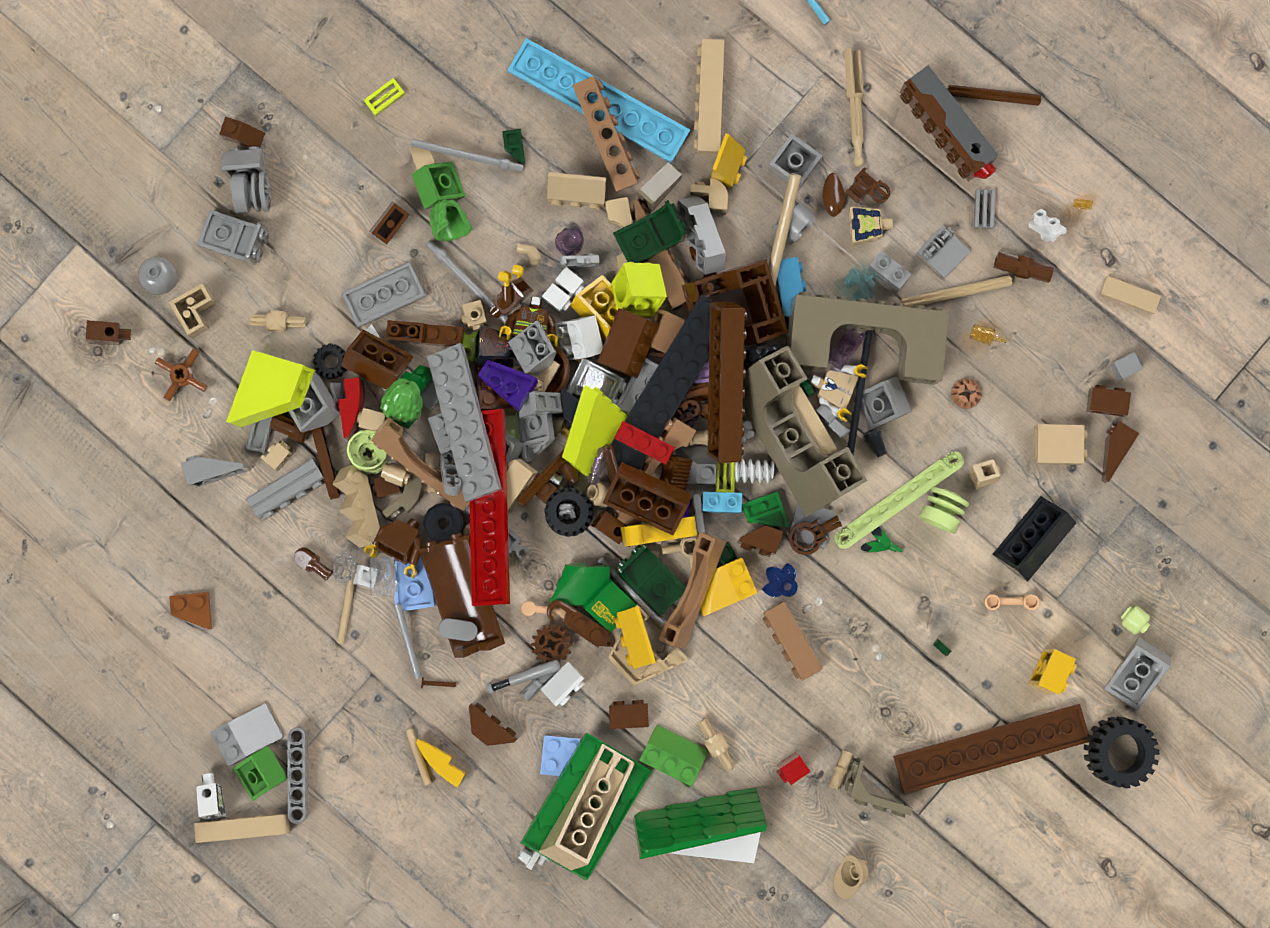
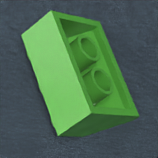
[639,725,709,787]

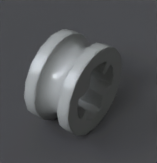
[558,504,576,520]

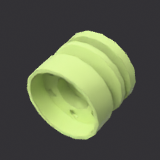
[347,430,390,475]
[919,487,969,534]

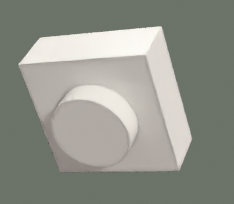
[353,565,378,588]

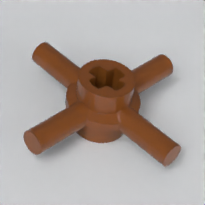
[155,349,208,401]

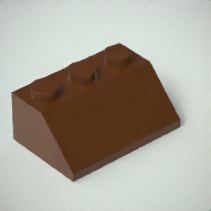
[597,308,659,379]
[341,329,413,390]

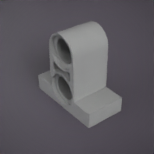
[519,391,562,419]

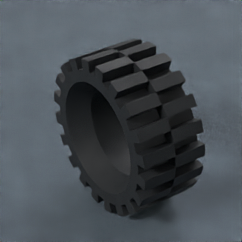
[1084,716,1160,789]

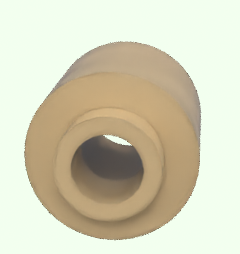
[381,463,411,487]

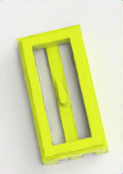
[363,78,405,117]
[715,461,735,493]

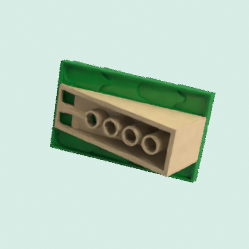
[520,733,652,881]

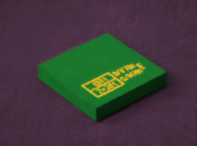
[583,579,636,633]

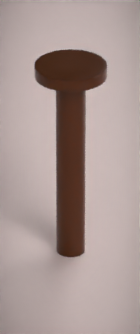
[421,677,456,689]

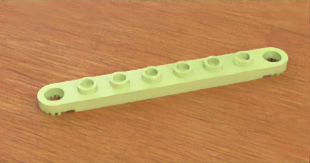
[834,451,964,549]

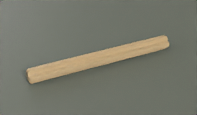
[900,275,1012,308]

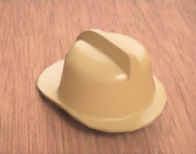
[833,855,869,899]

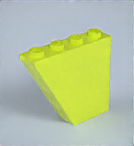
[226,350,315,427]
[562,384,627,480]

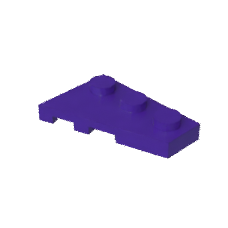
[478,360,538,412]

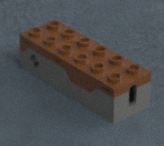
[900,65,998,182]

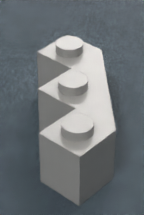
[677,196,726,275]

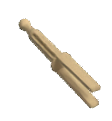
[845,48,864,167]

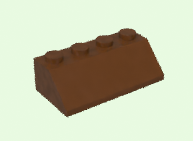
[603,462,692,536]

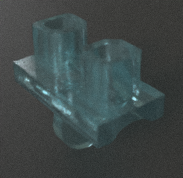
[843,268,877,299]

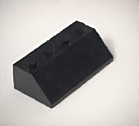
[992,496,1076,582]

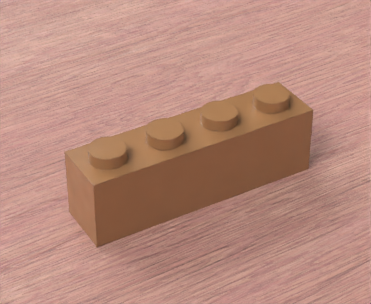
[762,602,823,681]

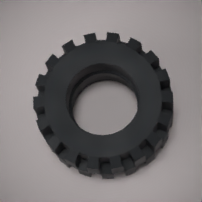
[544,488,593,537]

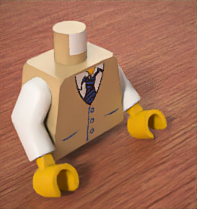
[810,364,868,422]

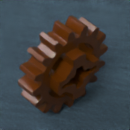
[531,624,573,664]

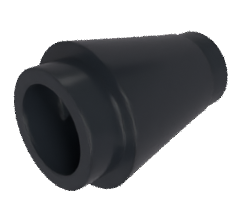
[863,428,887,458]

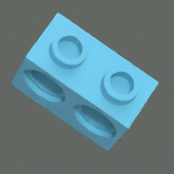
[702,492,742,514]

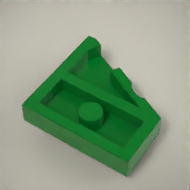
[742,491,790,527]

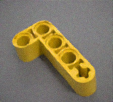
[621,516,697,547]

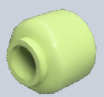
[1121,606,1150,635]

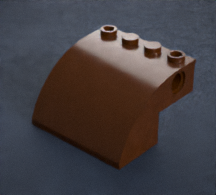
[681,259,788,346]

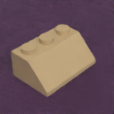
[547,172,607,210]

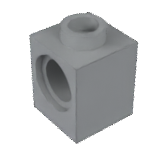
[1110,352,1143,381]

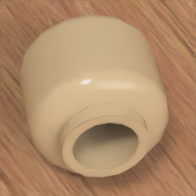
[587,481,611,507]

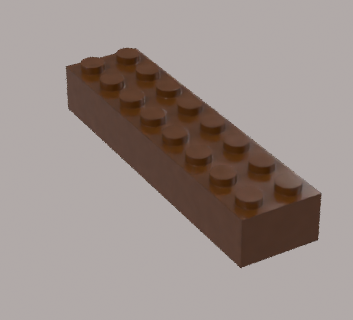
[707,301,747,463]

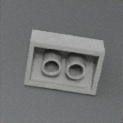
[289,365,340,432]

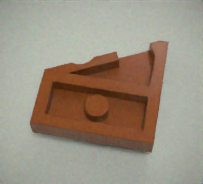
[169,592,212,629]

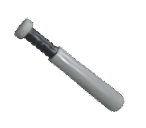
[486,660,560,694]

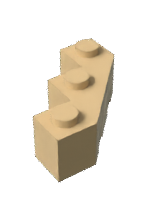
[333,465,380,548]

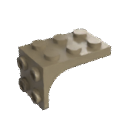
[845,757,913,818]

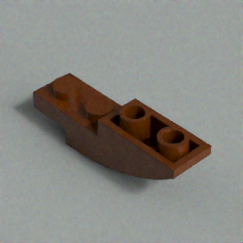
[385,320,465,347]

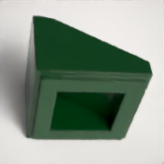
[716,541,737,568]

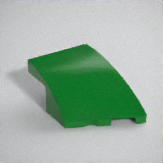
[549,562,610,605]

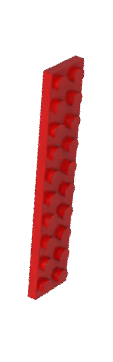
[469,409,510,606]

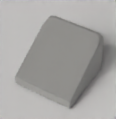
[329,382,346,404]

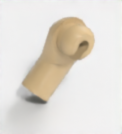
[517,243,541,265]

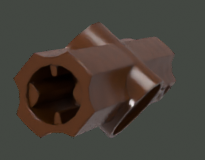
[993,251,1054,283]

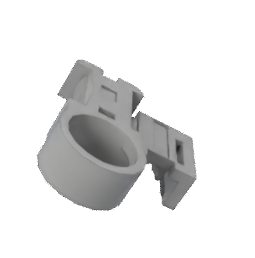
[815,404,850,438]

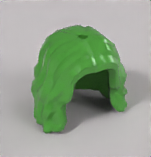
[429,199,473,242]
[380,378,423,423]

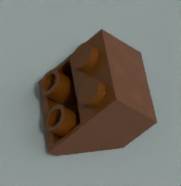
[737,526,783,557]

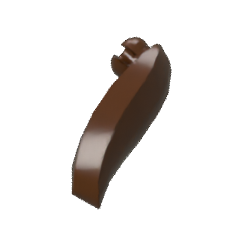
[822,173,845,217]

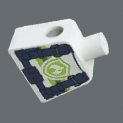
[196,773,226,820]

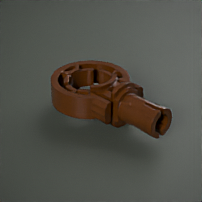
[789,515,842,555]

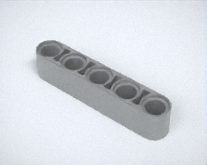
[287,727,308,824]

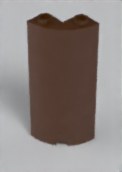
[419,532,505,658]

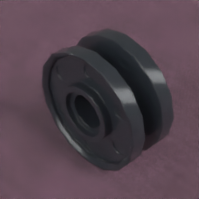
[423,503,464,542]

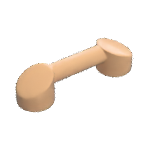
[984,594,1039,610]
[521,601,566,619]

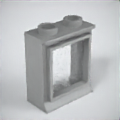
[567,357,627,405]

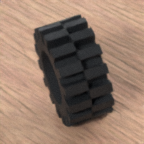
[313,343,347,379]

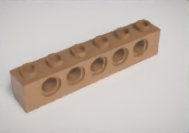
[572,76,640,192]

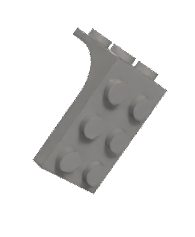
[197,209,269,265]

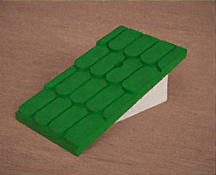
[633,788,767,863]

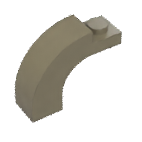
[382,461,423,519]

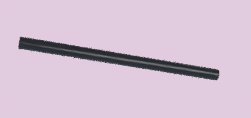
[847,331,873,456]

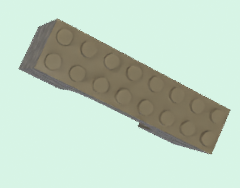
[786,292,949,385]
[743,346,868,517]

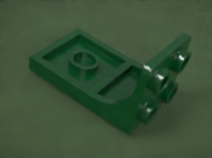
[613,200,687,263]
[617,544,686,616]

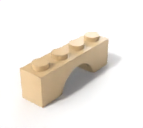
[605,197,645,270]

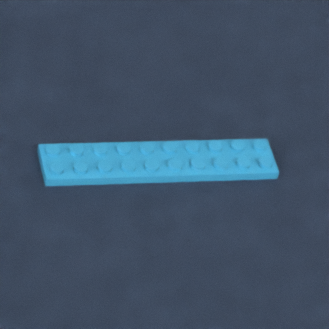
[507,38,690,164]

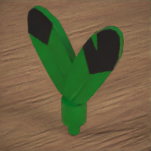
[861,527,903,553]

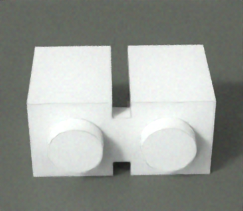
[542,267,584,313]

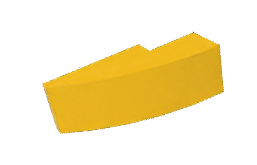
[416,738,466,788]

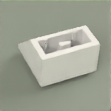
[555,315,603,360]
[541,662,585,706]

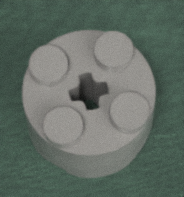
[772,199,815,243]

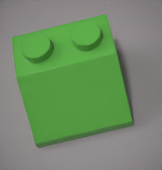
[411,162,465,209]
[233,746,288,801]

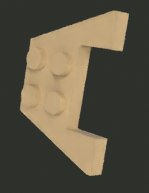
[608,604,689,686]

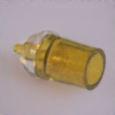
[970,324,1007,347]

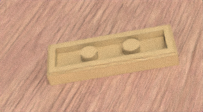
[1100,276,1161,314]

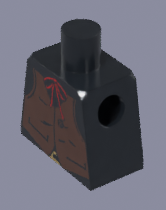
[474,325,516,366]

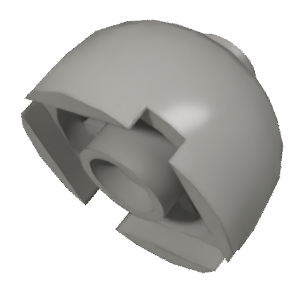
[138,257,178,295]

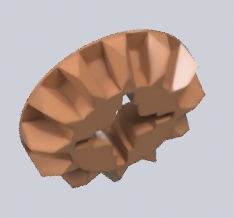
[951,378,982,409]

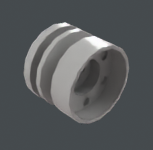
[231,171,272,214]

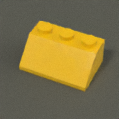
[570,275,617,342]
[614,606,656,669]

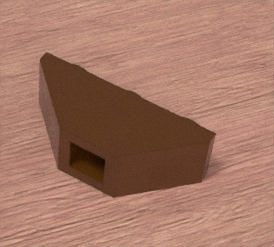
[469,702,518,746]

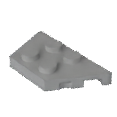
[517,411,555,464]

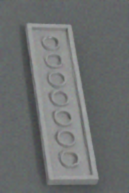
[427,343,502,502]

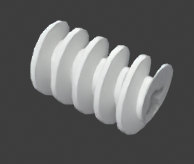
[734,459,774,484]

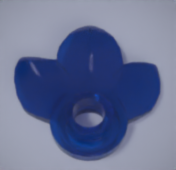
[762,563,798,598]

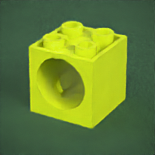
[611,262,667,317]

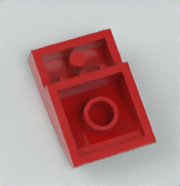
[338,377,365,441]

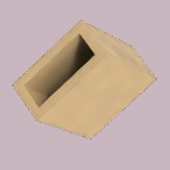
[1034,424,1087,465]

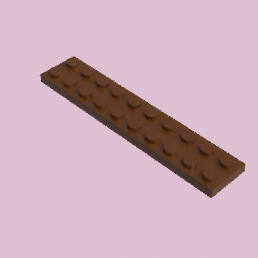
[893,704,1090,794]

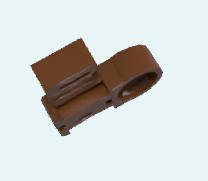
[845,168,891,204]

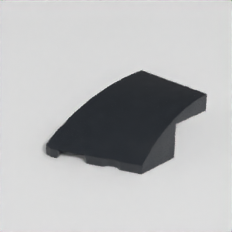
[743,343,780,365]

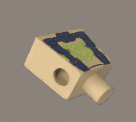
[848,207,893,246]

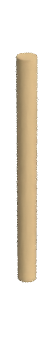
[768,173,801,286]

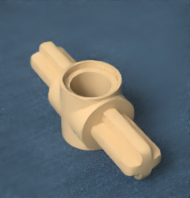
[249,311,306,332]
[698,718,736,772]

